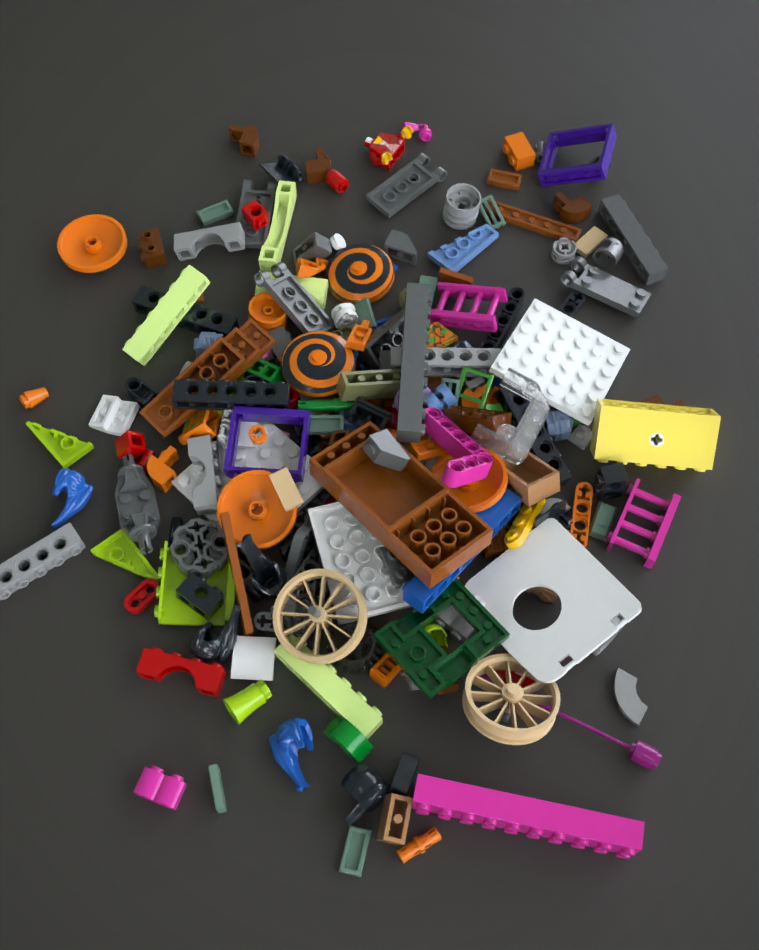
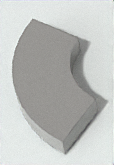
[613,668,648,727]

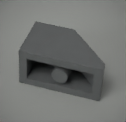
[384,230,417,266]
[292,232,332,264]
[362,429,411,472]

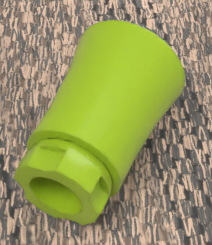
[223,679,272,725]

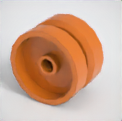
[248,292,287,332]

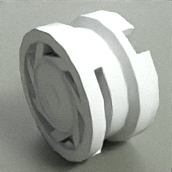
[331,303,358,329]

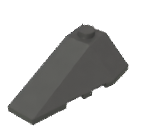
[358,308,405,370]

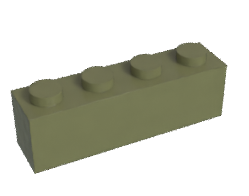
[336,368,401,401]

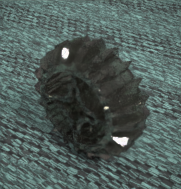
[327,621,382,675]

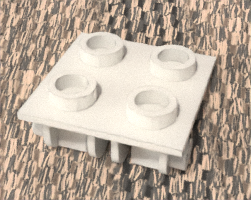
[216,410,258,448]

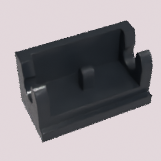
[348,397,392,430]

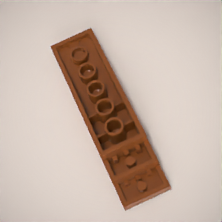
[139,318,277,438]

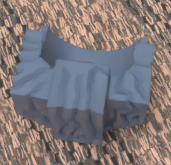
[193,332,223,359]
[541,408,574,441]

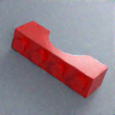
[136,647,227,698]

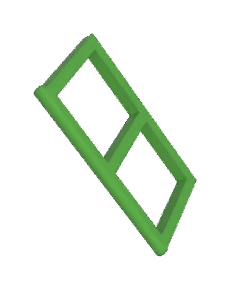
[452,367,494,409]

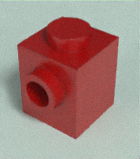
[115,430,146,460]

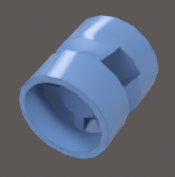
[426,382,458,413]

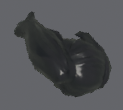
[236,534,287,596]
[189,602,240,663]

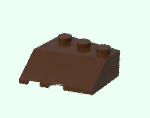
[444,406,512,440]

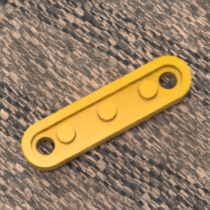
[504,499,546,550]

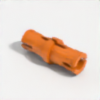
[396,826,442,864]

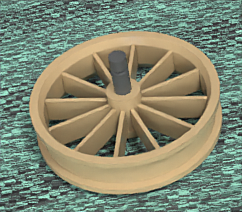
[273,568,368,664]
[462,654,561,745]

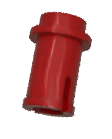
[136,449,156,474]

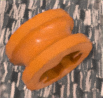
[248,425,267,445]

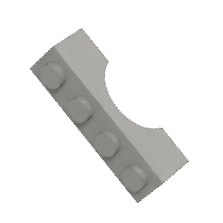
[174,222,245,261]
[187,435,222,516]

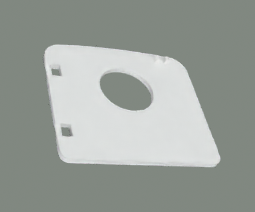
[465,518,642,683]

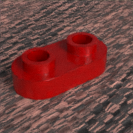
[124,579,160,614]

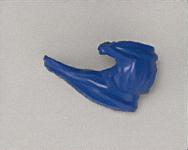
[51,468,94,531]
[269,717,314,792]

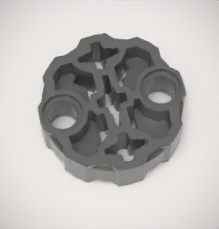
[170,518,228,579]

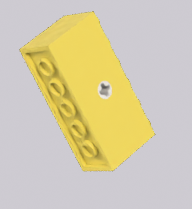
[590,398,721,472]

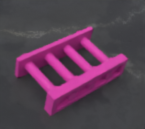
[427,282,508,333]
[605,478,682,569]

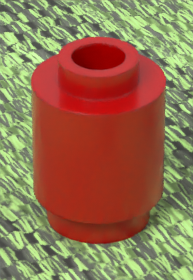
[325,170,349,193]

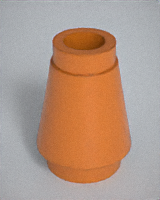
[19,387,49,409]

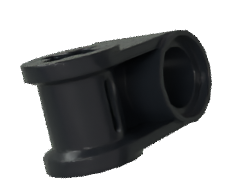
[125,377,159,408]

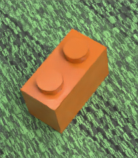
[502,132,536,171]

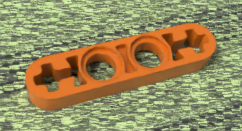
[569,482,593,548]

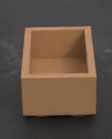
[500,447,560,507]

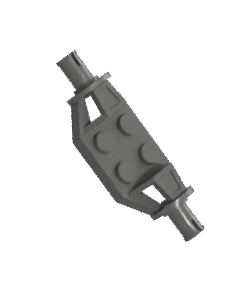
[115,454,161,554]

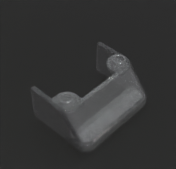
[470,367,550,464]

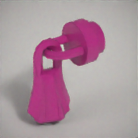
[401,122,432,142]

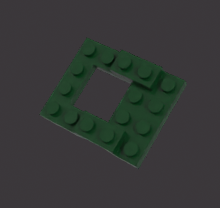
[374,578,510,700]

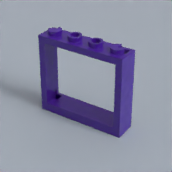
[537,123,617,187]
[223,406,311,483]

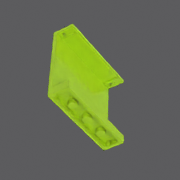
[154,541,238,627]

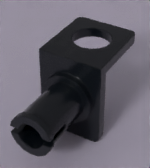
[235,558,265,602]

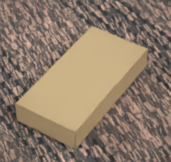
[576,226,608,258]
[269,467,304,512]

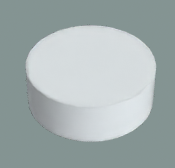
[330,233,346,251]

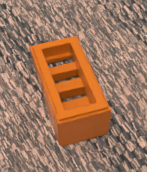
[369,652,401,689]

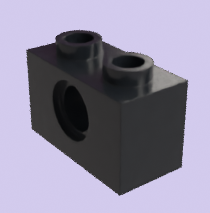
[176,572,224,621]

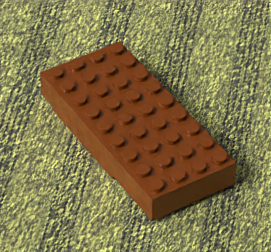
[309,421,493,589]

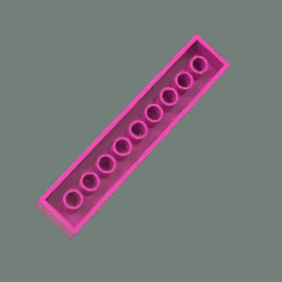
[412,774,645,859]

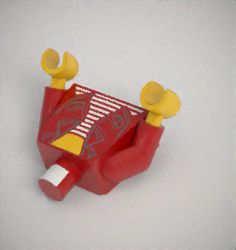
[364,125,414,171]

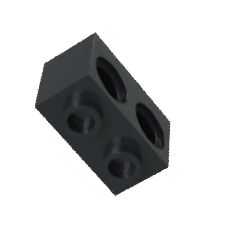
[592,462,629,501]

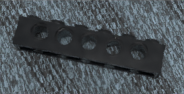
[132,285,239,338]
[172,378,290,410]
[495,384,572,487]

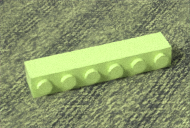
[122,265,210,367]
[274,633,383,739]

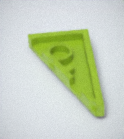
[26,421,94,469]
[90,529,161,583]

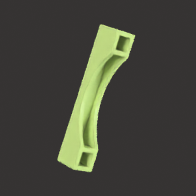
[258,180,297,272]

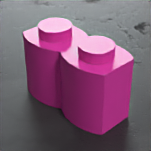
[133,765,187,811]

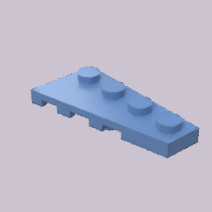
[427,224,499,272]

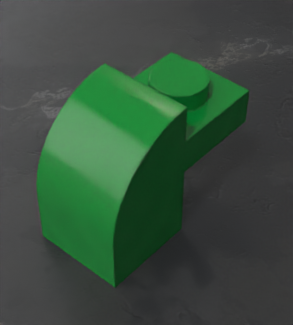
[323,716,373,763]

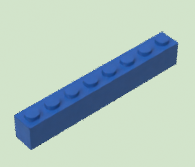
[402,488,522,614]

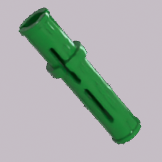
[298,398,355,413]

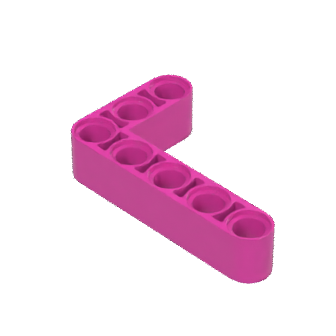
[422,407,493,488]

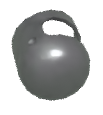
[592,237,623,269]

